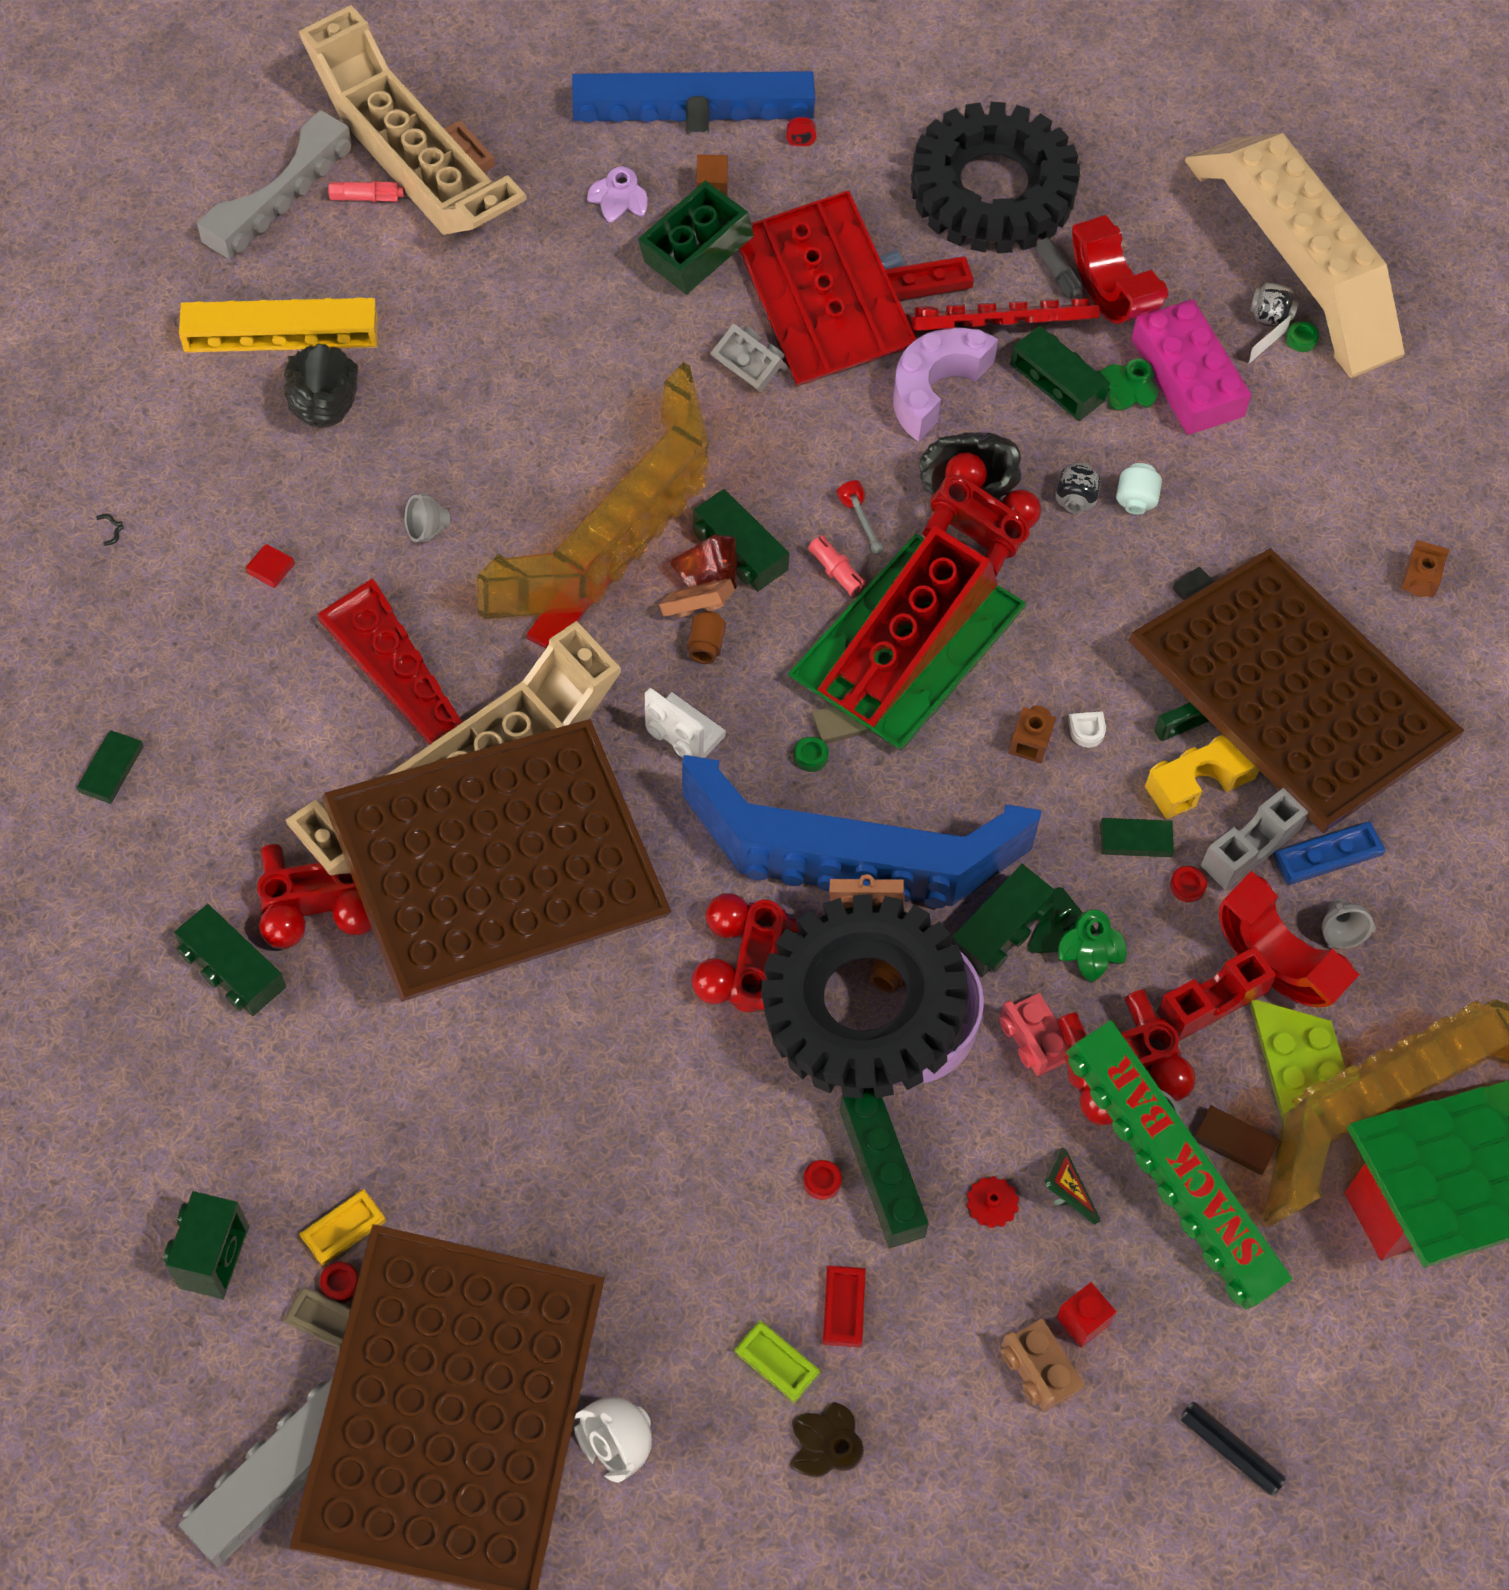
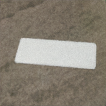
[1249,315,1291,363]

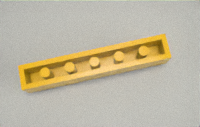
[179,297,378,352]

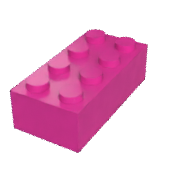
[1131,299,1252,435]

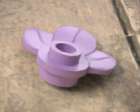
[587,167,648,223]

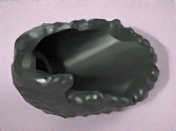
[284,344,358,428]
[918,432,1021,500]

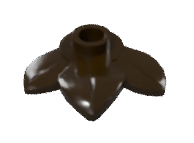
[790,1402,864,1477]

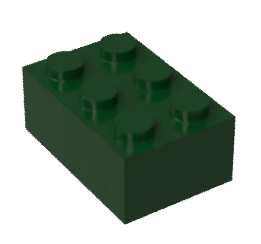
[638,180,754,295]

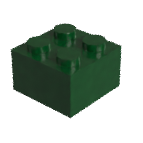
[163,1191,250,1300]

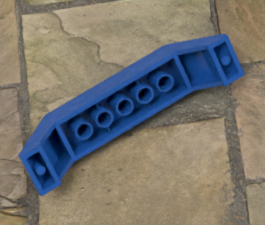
[682,755,1041,908]

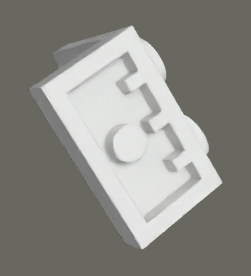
[645,688,726,758]

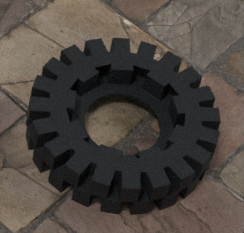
[910,102,1080,253]
[762,894,969,1099]

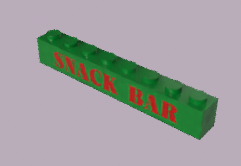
[1066,1020,1293,1310]

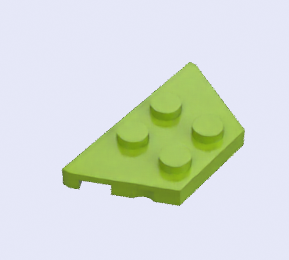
[1250,1000,1352,1136]

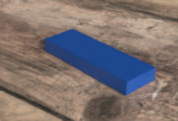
[1273,821,1386,886]

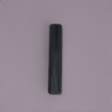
[1180,1402,1286,1495]

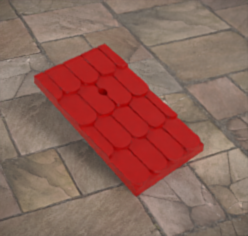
[739,190,917,387]

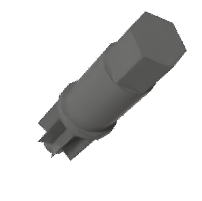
[1036,237,1085,299]

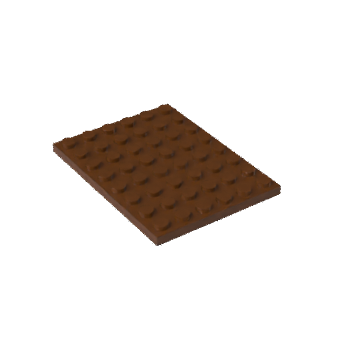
[1128,548,1464,833]
[322,719,671,1002]
[289,1224,605,1590]

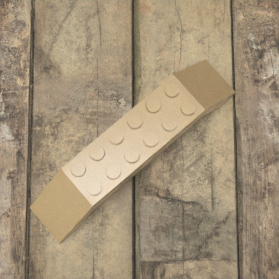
[299,5,526,235]
[1185,133,1405,379]
[286,621,621,875]

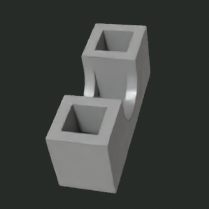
[1201,788,1308,891]

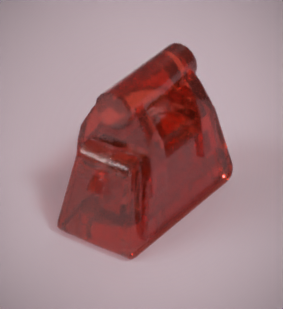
[670,535,737,589]

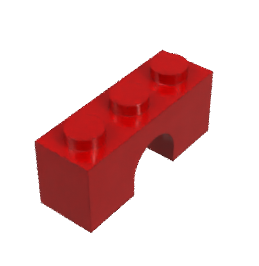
[1157,946,1277,1041]

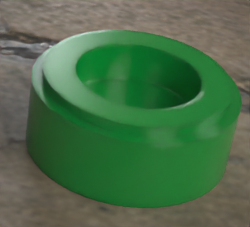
[1286,321,1319,352]
[794,737,829,772]

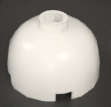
[574,1396,652,1483]

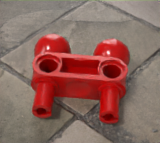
[922,452,1042,577]
[257,844,372,949]
[691,893,799,1012]
[1057,989,1196,1126]

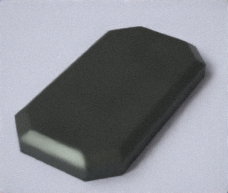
[686,96,709,136]

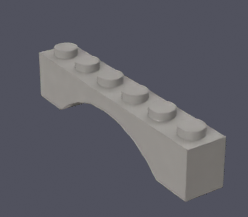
[197,110,352,260]

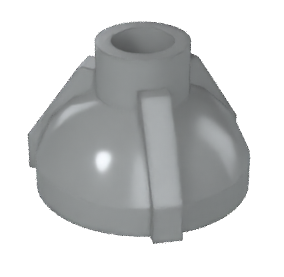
[403,493,450,542]
[1322,898,1376,949]

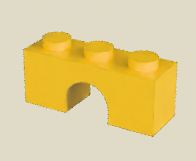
[1145,734,1259,820]

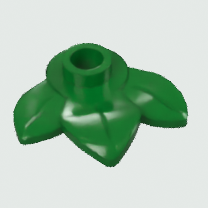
[1100,358,1158,410]
[1058,909,1127,983]

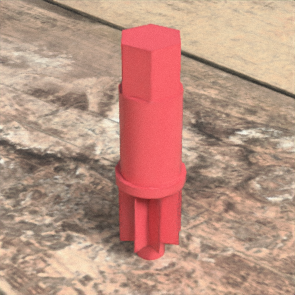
[328,181,405,203]

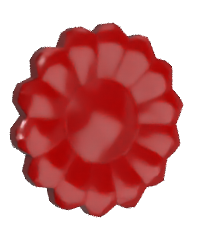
[966,1176,1019,1229]

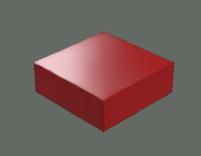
[246,544,295,588]

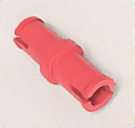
[808,535,867,597]

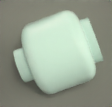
[1116,463,1162,515]

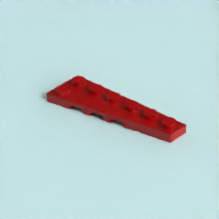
[906,298,1100,331]
[318,578,463,745]

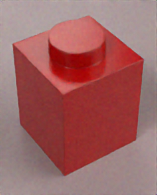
[1056,1282,1117,1348]

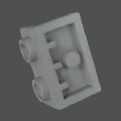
[710,323,789,393]

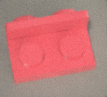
[999,993,1068,1077]

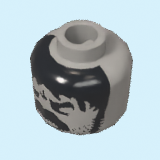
[1249,282,1299,327]
[1055,463,1101,514]

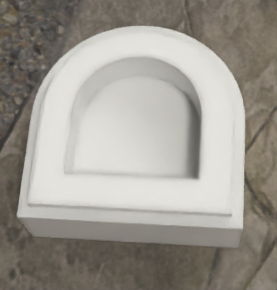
[1068,711,1106,748]

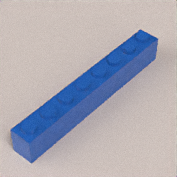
[572,71,815,123]

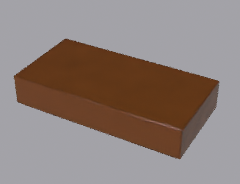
[1194,1105,1279,1175]

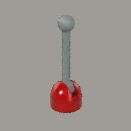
[836,480,883,554]

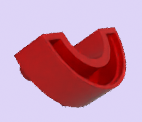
[1072,215,1168,324]
[1218,870,1360,1008]

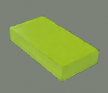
[735,1320,821,1403]

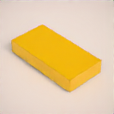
[299,1189,386,1267]

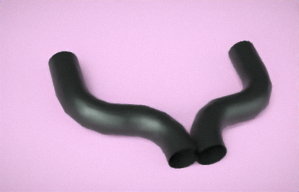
[96,514,124,546]

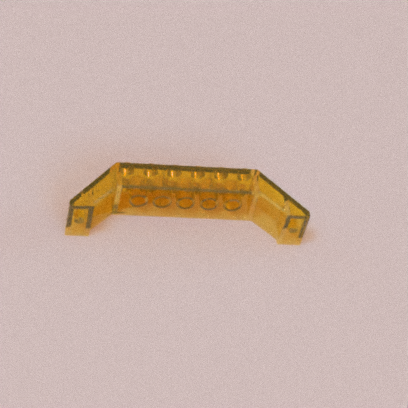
[477,362,709,619]
[1263,999,1509,1228]

